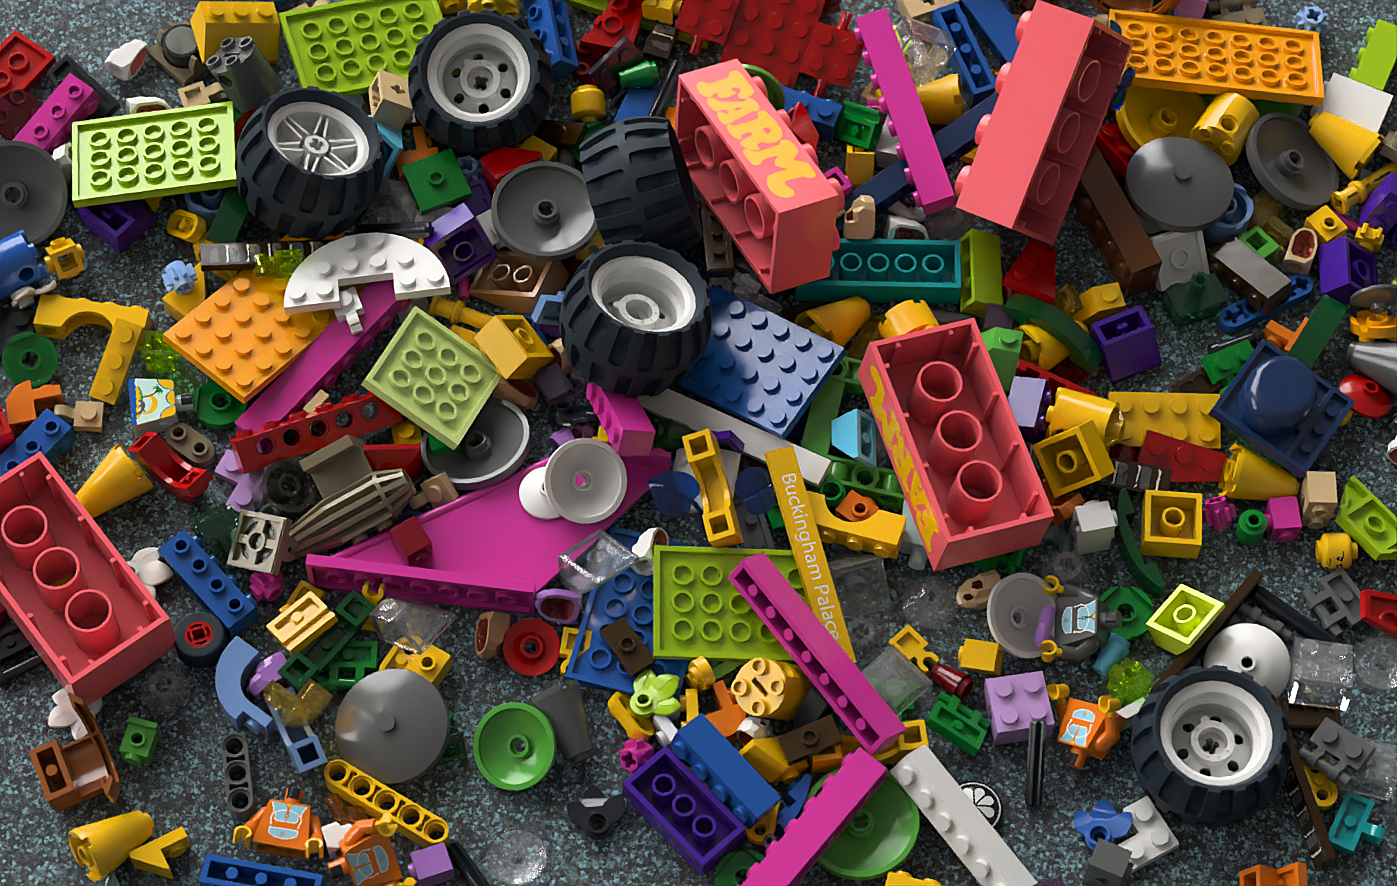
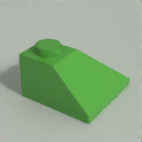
[981,327,1023,394]

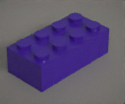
[622,746,746,877]

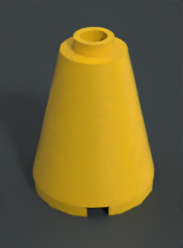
[917,73,965,125]
[1308,111,1385,181]
[795,296,871,347]
[1013,320,1089,371]
[75,443,154,518]
[1218,443,1300,501]
[68,810,154,883]

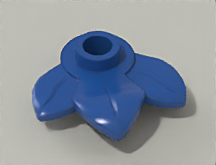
[1074,798,1133,851]

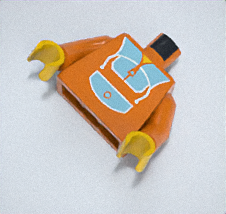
[1047,683,1126,770]
[232,787,324,861]
[327,813,416,886]

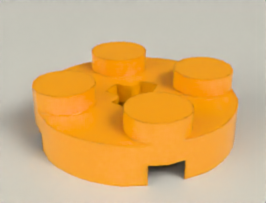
[1349,309,1397,343]

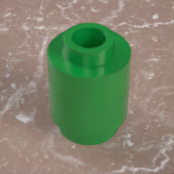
[1235,509,1267,547]

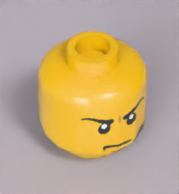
[1315,532,1358,570]

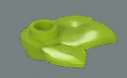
[629,669,681,718]

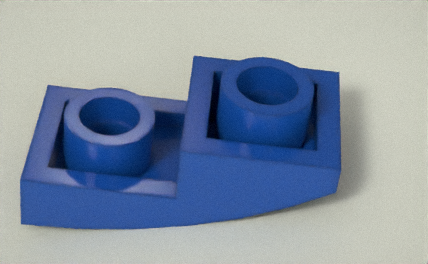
[776,773,811,837]

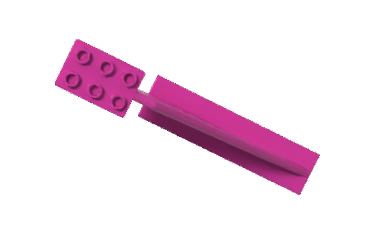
[305,441,671,616]

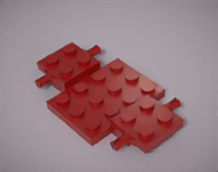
[674,0,864,99]

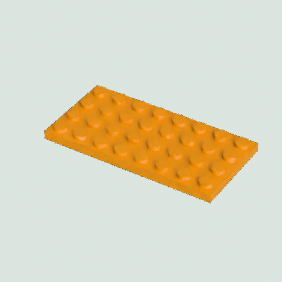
[1108,9,1324,106]
[163,232,371,404]

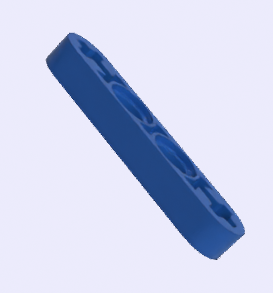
[1218,274,1313,334]

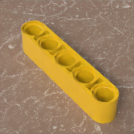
[324,760,450,848]

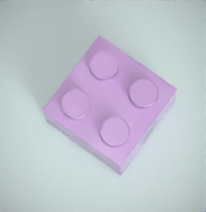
[983,671,1055,745]

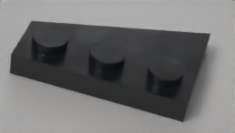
[47,54,121,121]

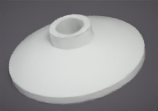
[519,467,561,520]

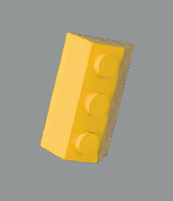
[190,1,280,64]

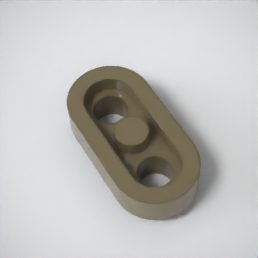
[165,422,215,468]

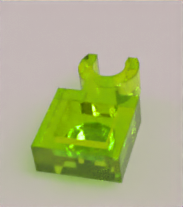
[254,249,302,278]

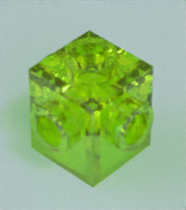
[140,331,181,373]
[1106,657,1155,704]

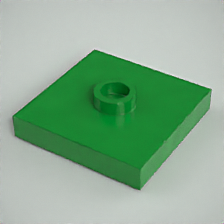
[401,148,472,216]

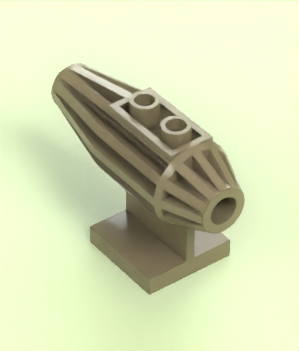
[289,435,416,561]

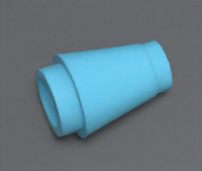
[1093,633,1131,677]

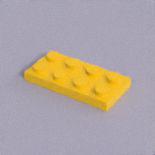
[1108,391,1221,451]

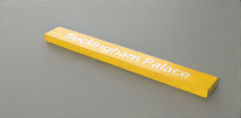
[764,446,856,664]

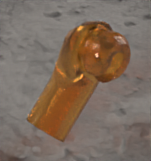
[325,793,366,825]

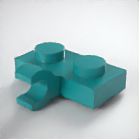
[1328,790,1386,856]

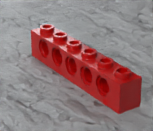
[229,390,403,474]

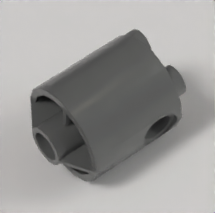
[206,36,282,112]

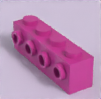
[13,73,101,156]
[586,382,656,457]

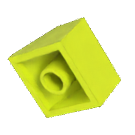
[1146,584,1225,655]

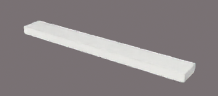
[637,389,832,488]

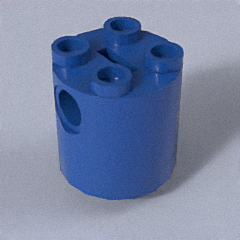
[0,229,48,301]

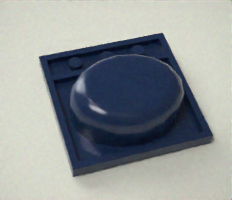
[1208,338,1356,479]

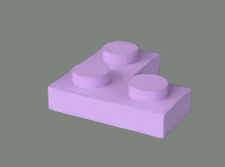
[214,449,278,516]

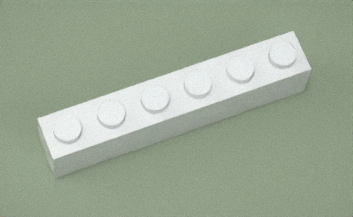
[890,744,1037,886]

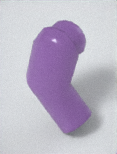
[1034,605,1056,647]

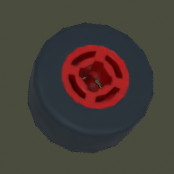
[174,612,227,669]

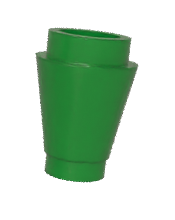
[619,61,659,88]
[818,480,846,513]

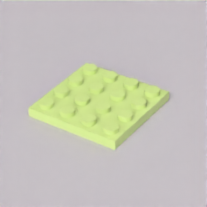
[361,306,501,450]

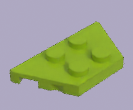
[1335,475,1397,560]

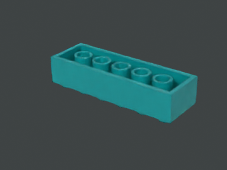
[795,238,961,304]

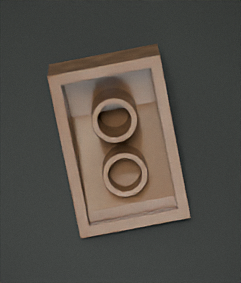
[468,250,570,314]

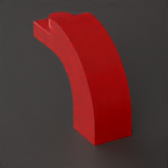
[127,431,213,503]

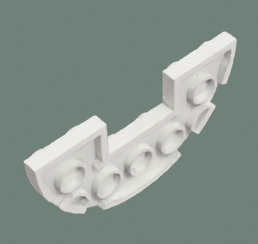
[284,232,451,315]

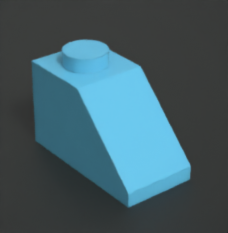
[831,408,877,469]

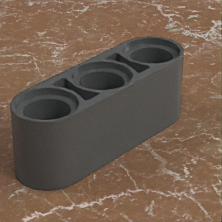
[221,733,256,822]

